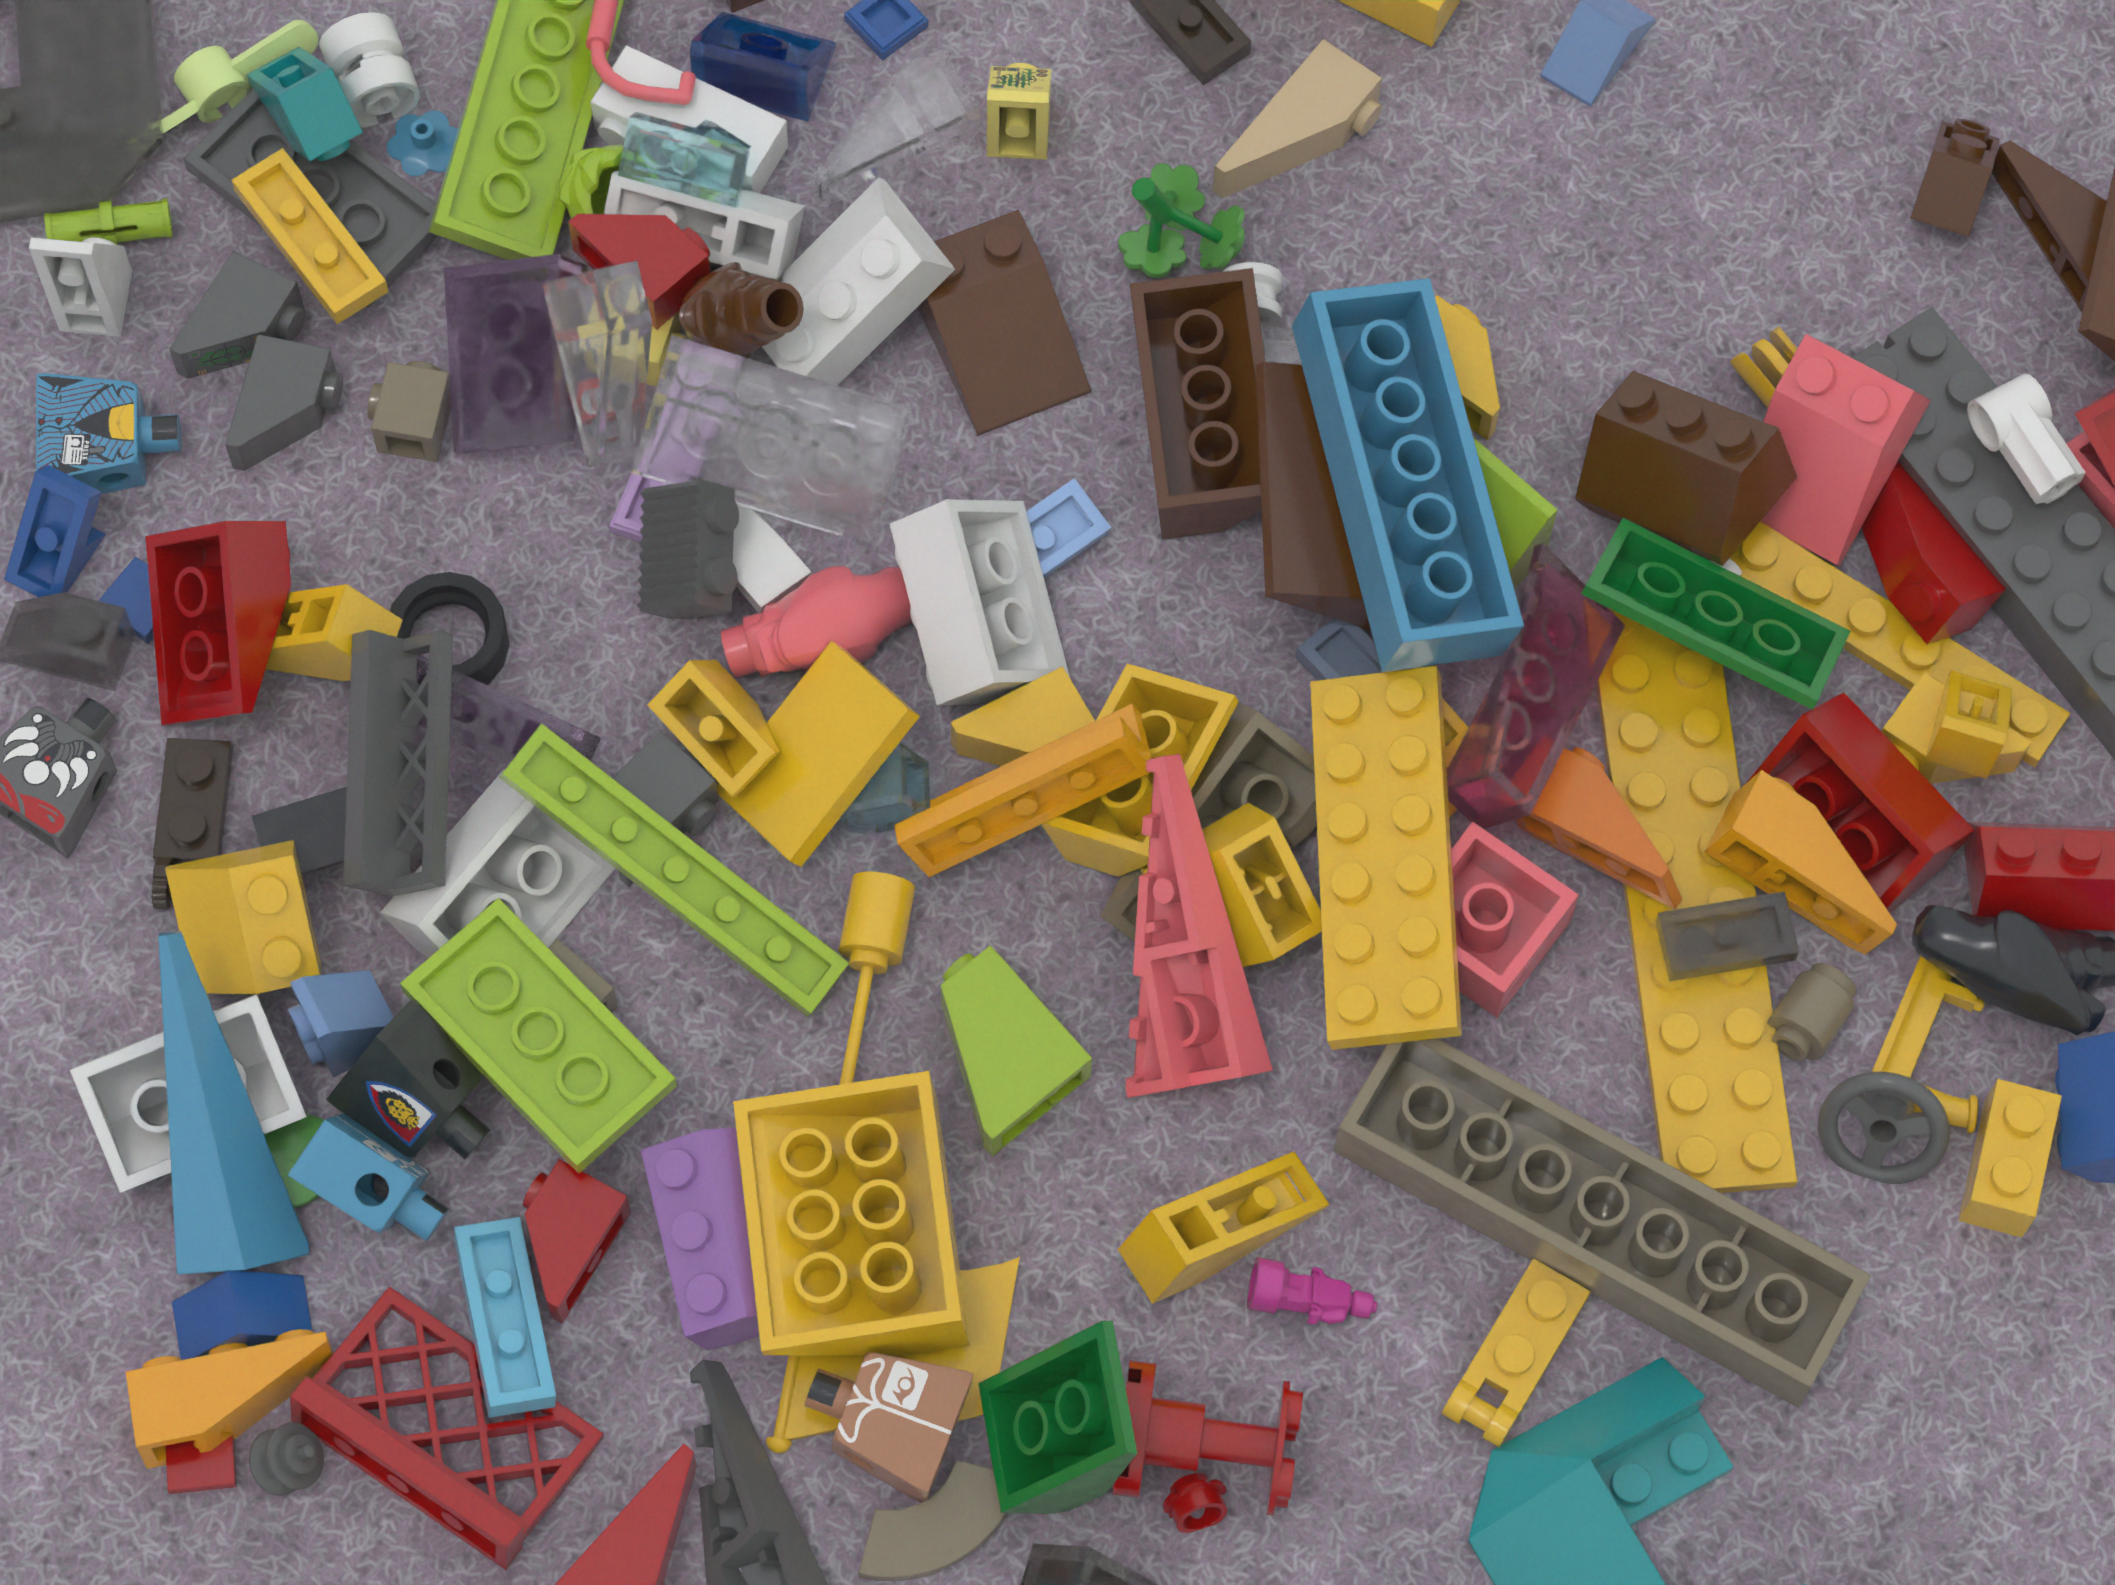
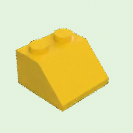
[165,840,321,994]

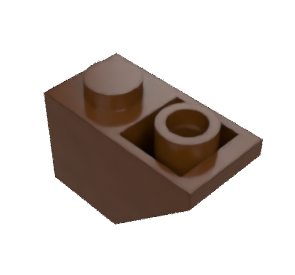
[1910,119,2000,237]

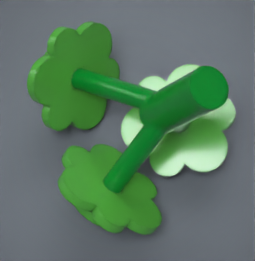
[1118,163,1245,278]

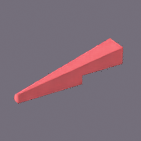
[1125,754,1273,1098]

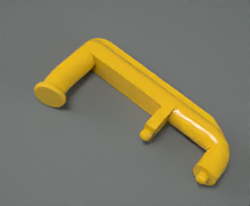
[1872,913,1985,1134]

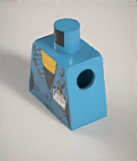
[36,373,182,494]

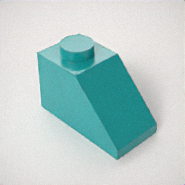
[246,47,363,161]

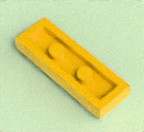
[231,148,389,325]

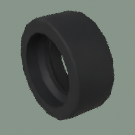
[390,572,510,698]

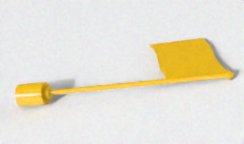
[766,871,1020,1454]

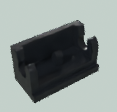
[251,787,347,875]

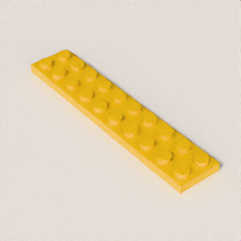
[1585,597,1798,1193]

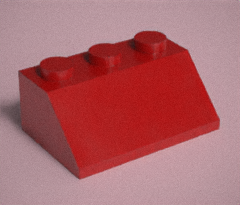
[1744,692,1975,913]
[1964,822,2115,931]

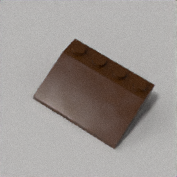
[1255,361,1371,630]

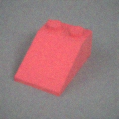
[1761,334,1931,566]

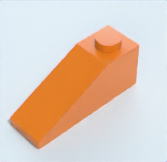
[1506,740,1683,910]

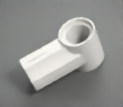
[1967,374,2086,505]

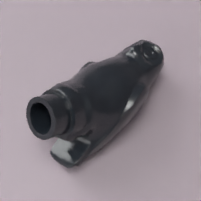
[1912,905,2115,1036]

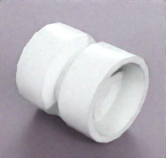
[319,12,420,128]

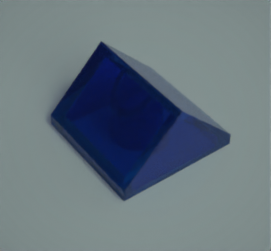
[689,12,837,122]

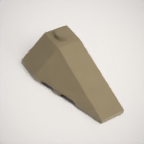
[1100,702,1317,942]

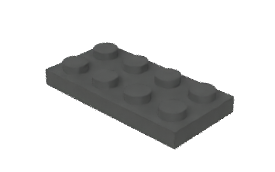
[183,89,438,308]

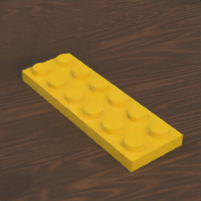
[1310,666,1462,1050]

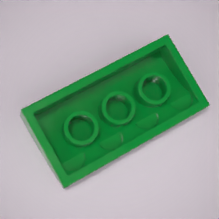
[1581,518,1851,710]

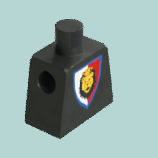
[326,999,491,1160]

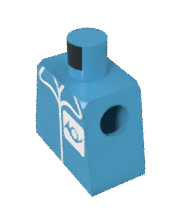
[288,1113,449,1242]

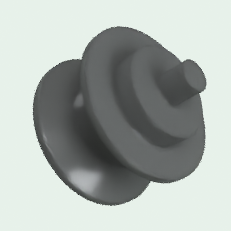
[249,1423,324,1496]

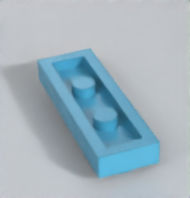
[454,1217,556,1418]

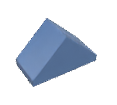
[1540,0,1656,107]

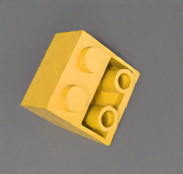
[1140,803,1322,967]

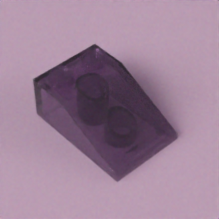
[444,254,591,454]

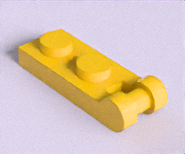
[1441,1258,1591,1448]

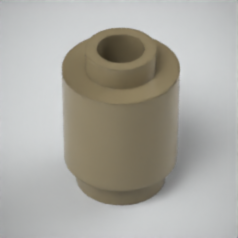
[1767,963,1857,1061]

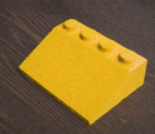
[733,1071,970,1356]

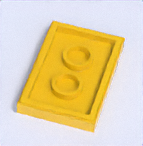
[717,640,920,867]

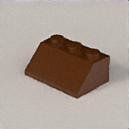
[1575,371,1797,566]

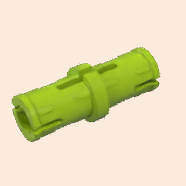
[44,198,173,245]

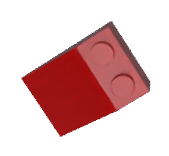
[145,521,291,725]

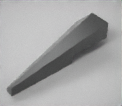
[690,1360,828,1585]

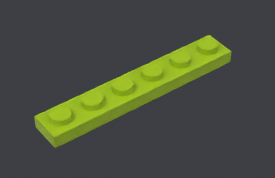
[499,723,849,1017]

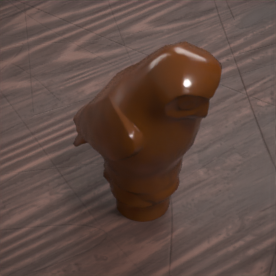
[678,262,804,363]

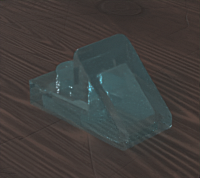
[618,112,751,208]

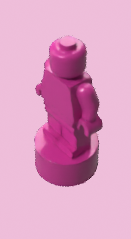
[1247,1257,1377,1324]

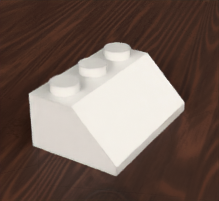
[762,177,955,394]
[890,499,1070,706]
[380,769,616,958]
[70,994,307,1193]

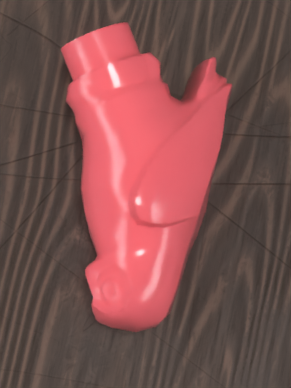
[721,566,913,678]

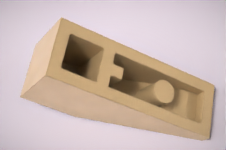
[1213,39,1383,198]

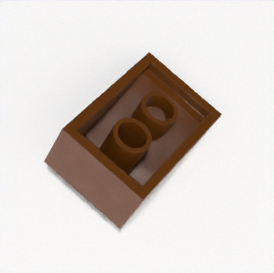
[917,210,1091,436]

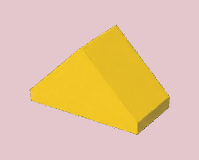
[1925,670,2012,779]

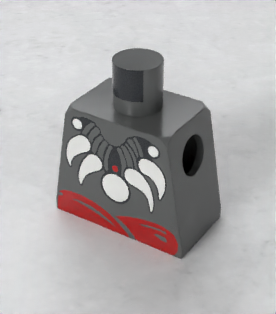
[0,697,117,858]

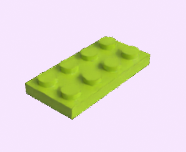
[400,898,677,1173]

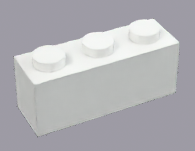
[591,45,788,193]

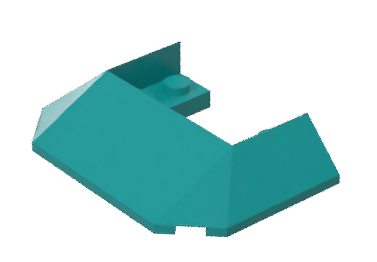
[1468,1357,1806,1585]

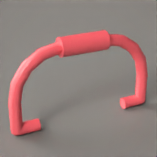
[586,0,696,105]

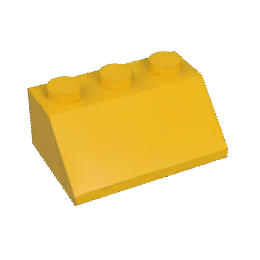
[1041,663,1239,877]

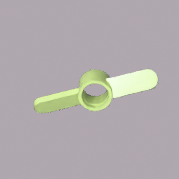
[117,20,318,159]

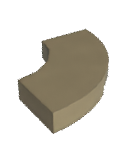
[858,1460,1008,1581]

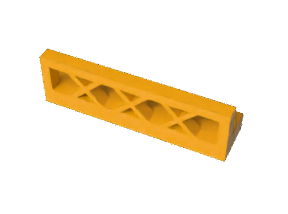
[894,703,1151,877]

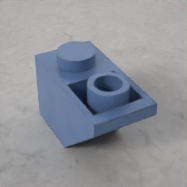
[287,970,394,1078]

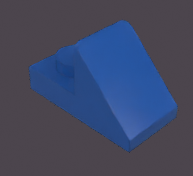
[4,465,106,607]

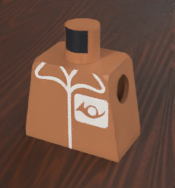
[804,1352,974,1503]

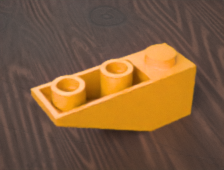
[125,1329,333,1469]

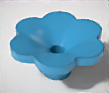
[387,110,458,176]

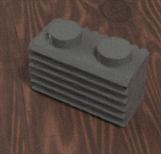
[637,479,739,619]

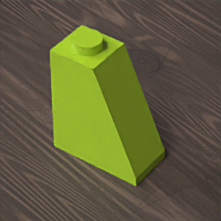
[941,945,1092,1157]

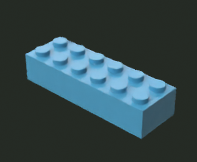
[1292,278,1524,672]

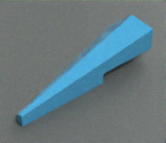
[158,931,309,1275]

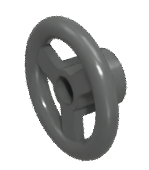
[1818,1072,1950,1184]

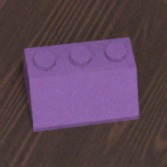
[641,1127,759,1351]

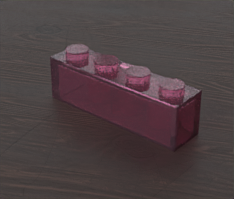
[1446,543,1625,829]

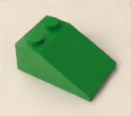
[978,1320,1137,1514]

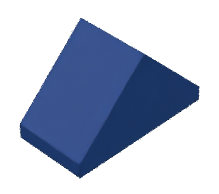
[172,1270,313,1360]

